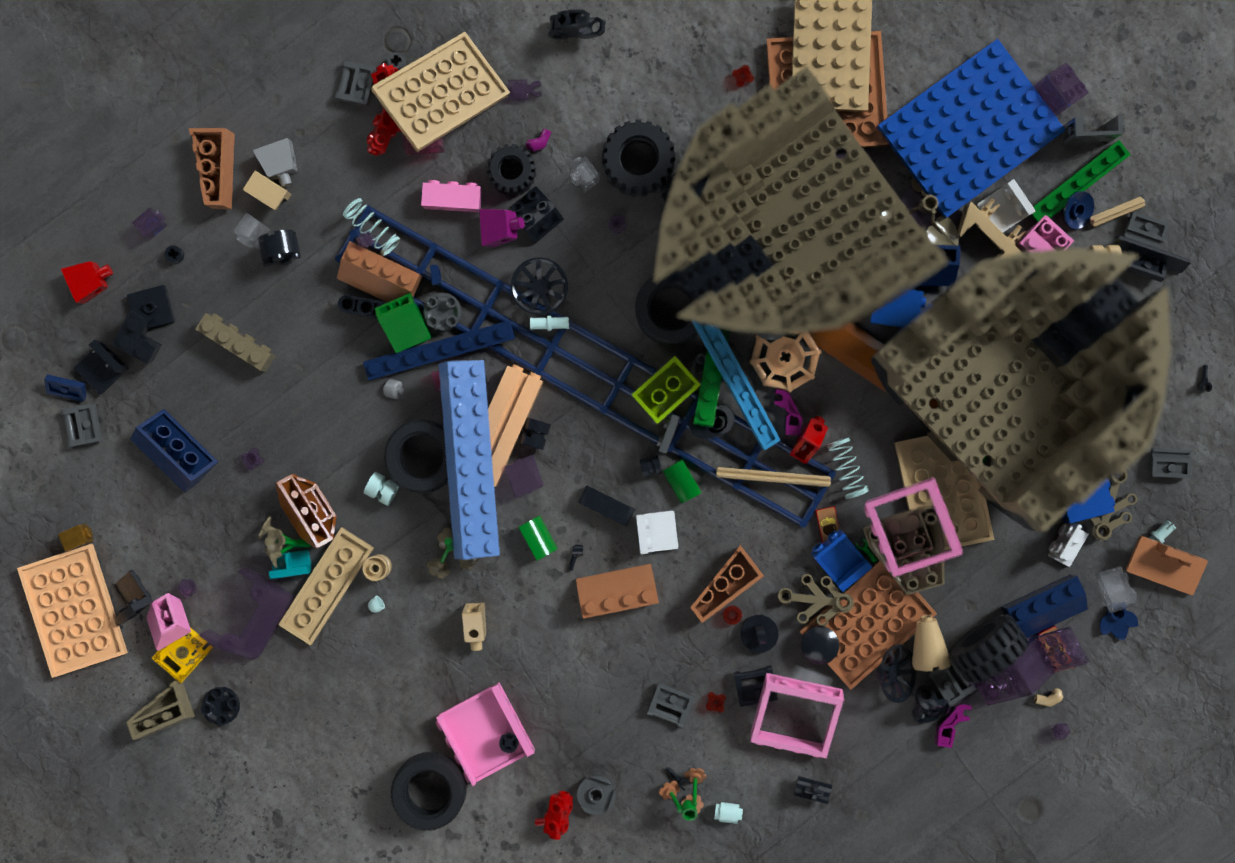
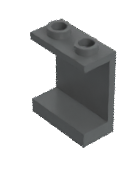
[1063,115,1125,145]

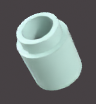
[715,802,743,824]

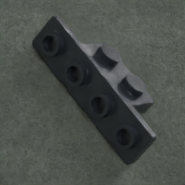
[1111,236,1191,282]

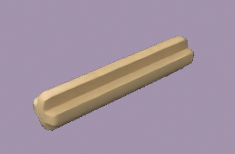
[1089,197,1145,227]

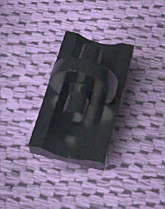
[794,776,833,804]

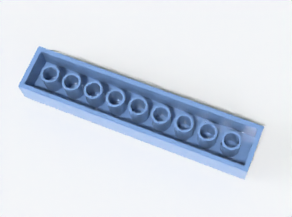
[439,360,500,559]

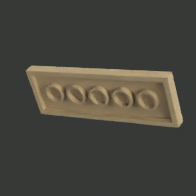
[278,527,374,646]

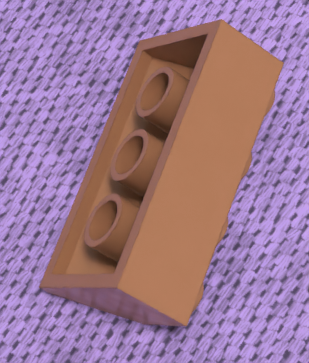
[337,241,423,303]
[576,564,659,619]

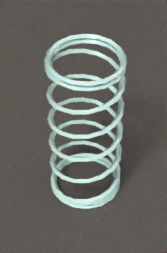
[343,198,400,256]
[826,437,869,499]

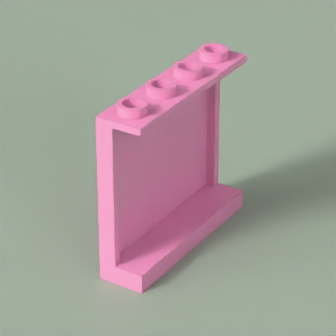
[436,682,535,786]

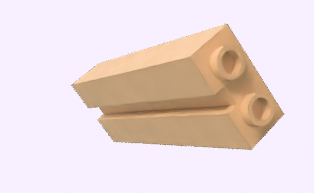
[488,364,544,487]

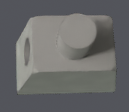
[253,138,297,188]

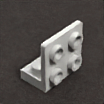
[977,179,1035,233]
[636,511,678,554]
[1048,523,1089,567]

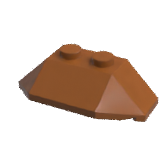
[275,474,337,549]

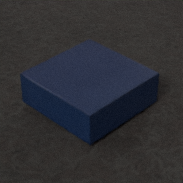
[430,265,442,287]

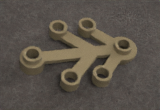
[1090,470,1138,540]
[778,574,854,626]

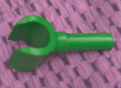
[855,538,877,563]

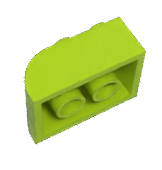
[632,356,701,424]

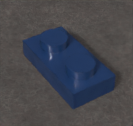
[44,374,87,402]

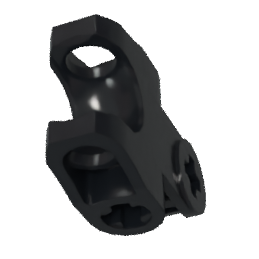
[548,9,606,39]

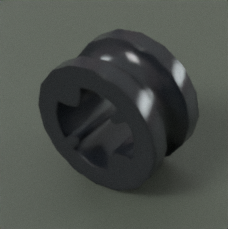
[165,245,184,264]

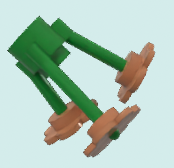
[659,768,706,821]

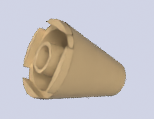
[912,615,951,671]

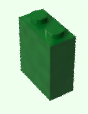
[375,293,431,353]

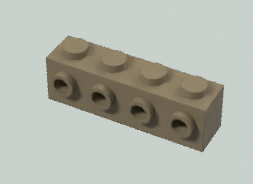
[196,313,276,372]

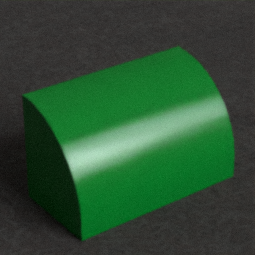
[662,459,702,504]
[519,515,558,561]

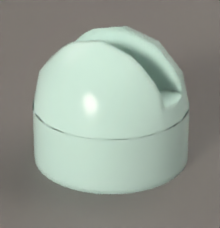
[368,596,385,613]

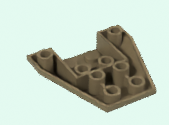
[863,505,945,595]

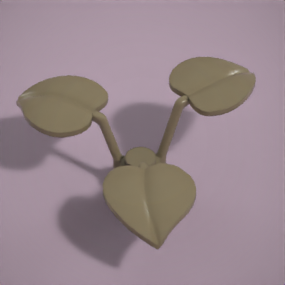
[881,176,959,246]

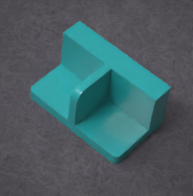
[269,550,312,579]

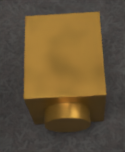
[58,524,93,552]

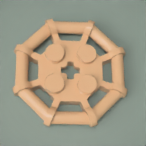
[749,332,822,393]

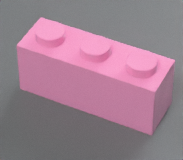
[421,180,482,212]

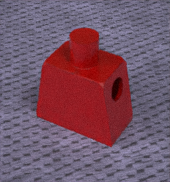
[61,261,113,304]
[789,416,828,464]

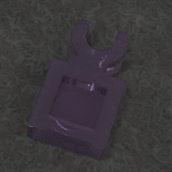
[508,79,542,101]

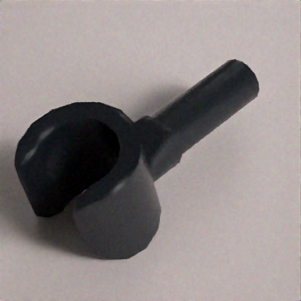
[1197,365,1212,392]
[568,545,583,571]
[666,767,690,790]

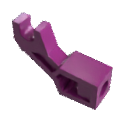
[774,390,803,436]
[935,703,972,748]

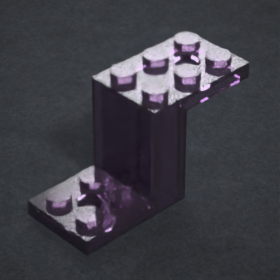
[975,627,1090,706]

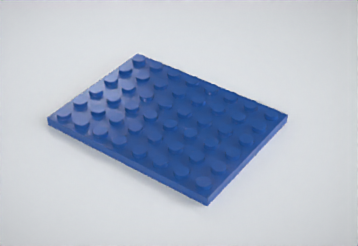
[876,39,1066,219]

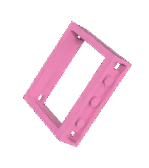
[864,477,963,577]
[751,673,844,758]

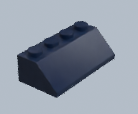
[130,409,218,493]
[1001,574,1088,638]

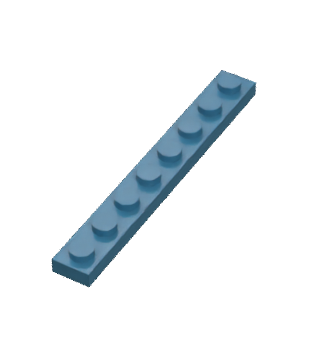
[691,320,781,450]

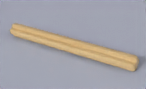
[716,467,831,487]

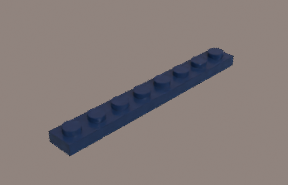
[363,320,516,380]

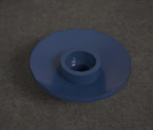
[1064,191,1094,229]

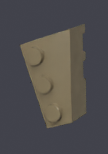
[127,681,195,740]

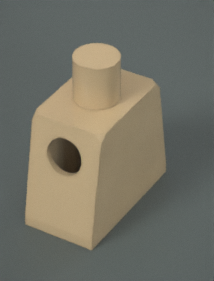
[462,603,486,651]

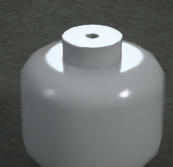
[383,379,404,399]

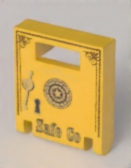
[152,627,214,683]

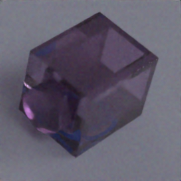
[132,208,168,240]

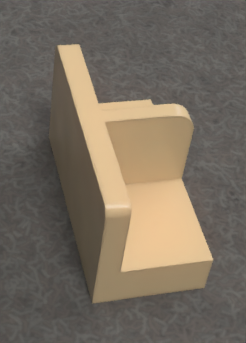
[243,171,292,210]

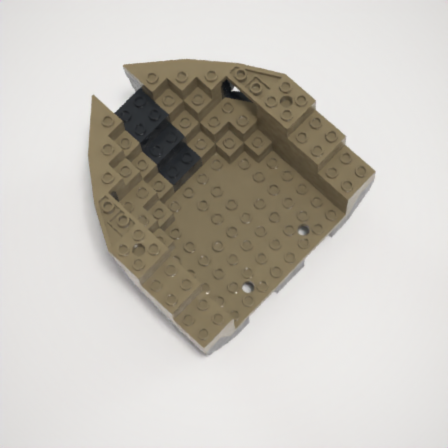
[654,66,948,334]
[871,248,1171,532]

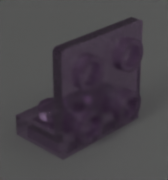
[1034,63,1089,117]

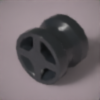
[499,733,518,753]

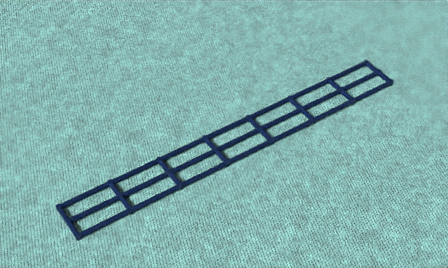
[335,205,836,528]

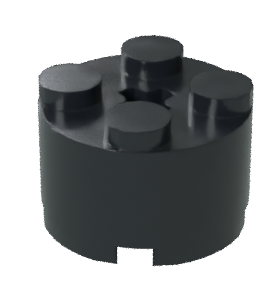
[257,230,301,266]

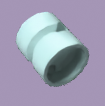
[364,472,399,506]

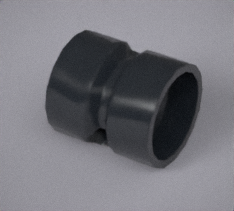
[520,417,551,450]

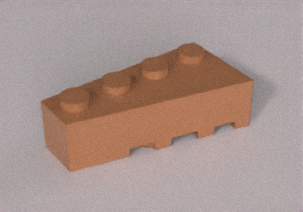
[189,128,235,209]
[690,545,764,623]

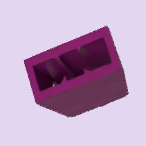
[479,209,525,248]

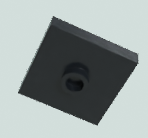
[127,285,175,329]

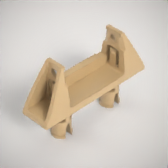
[957,198,1027,259]

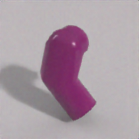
[526,128,552,152]

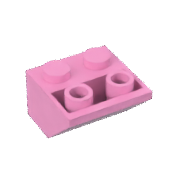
[1016,215,1074,252]
[146,593,191,651]

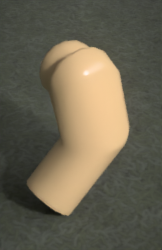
[1034,688,1063,707]

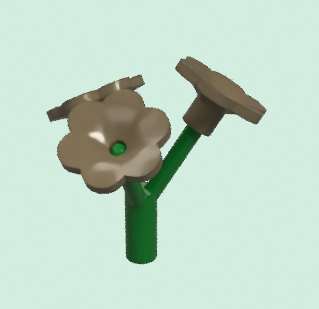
[259,516,311,568]
[427,528,479,579]

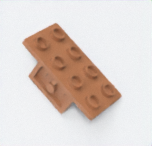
[1125,536,1208,595]

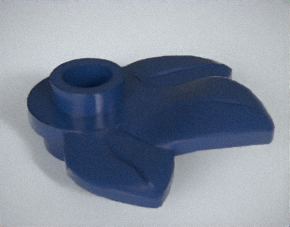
[1100,603,1138,641]

